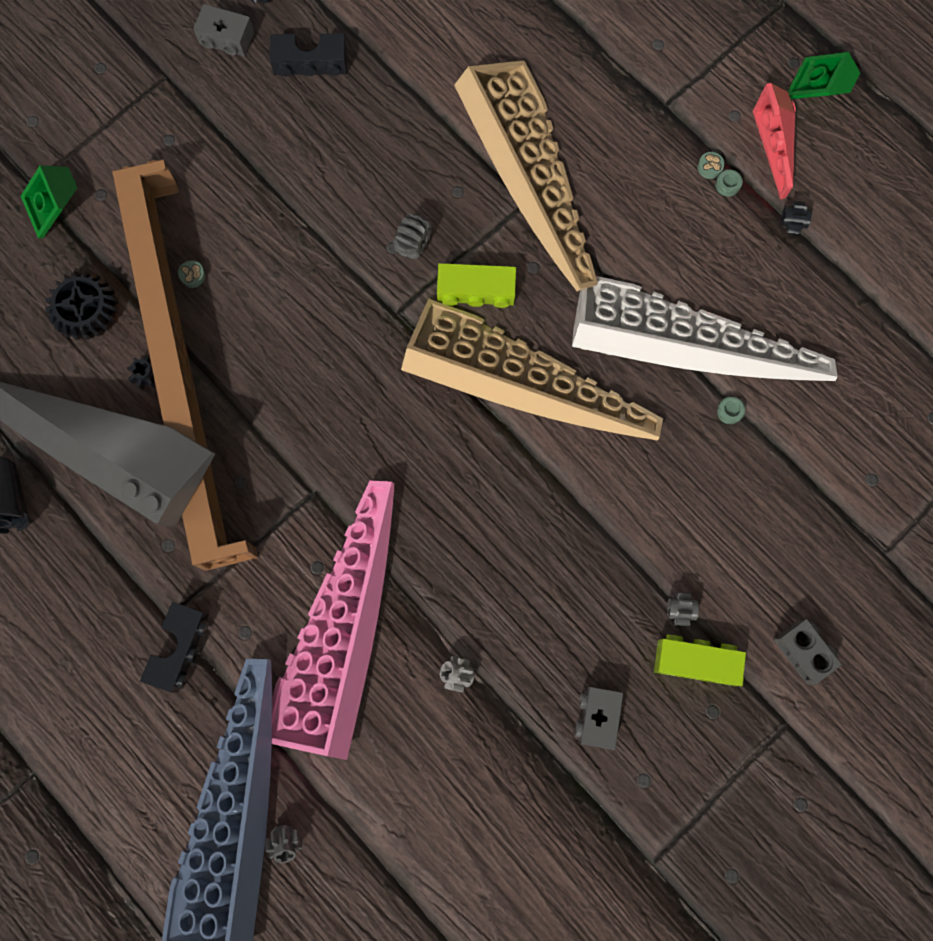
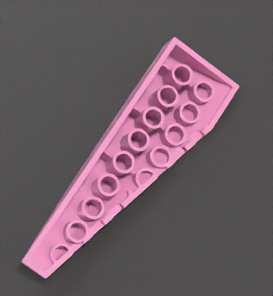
[272,481,395,760]

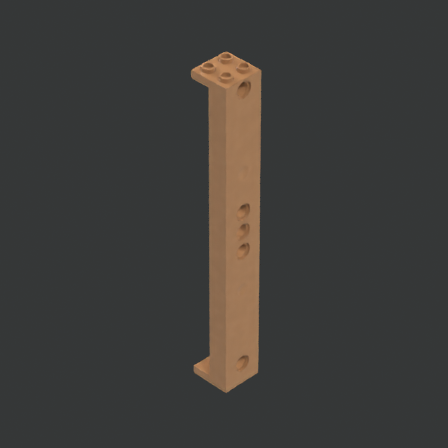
[112,160,258,571]

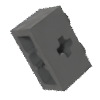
[193,4,254,57]
[575,687,623,750]

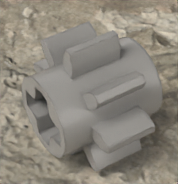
[440,656,474,692]

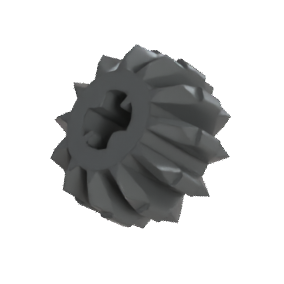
[393,213,432,259]

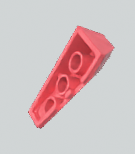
[753,83,796,199]

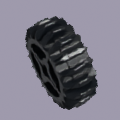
[45,270,118,341]

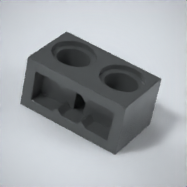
[773,619,842,685]

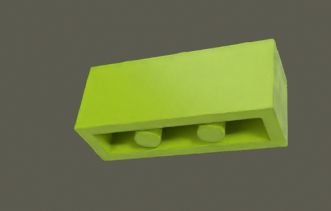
[437,263,516,308]
[654,635,746,686]

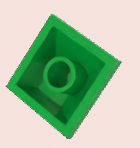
[787,52,860,99]
[21,165,77,238]

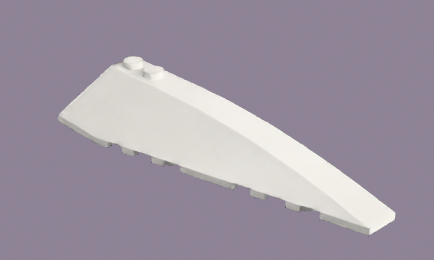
[572,276,838,381]

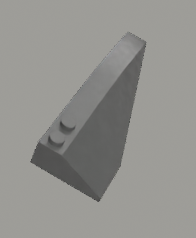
[0,382,215,527]

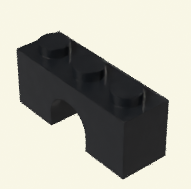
[270,33,347,77]
[140,602,210,693]

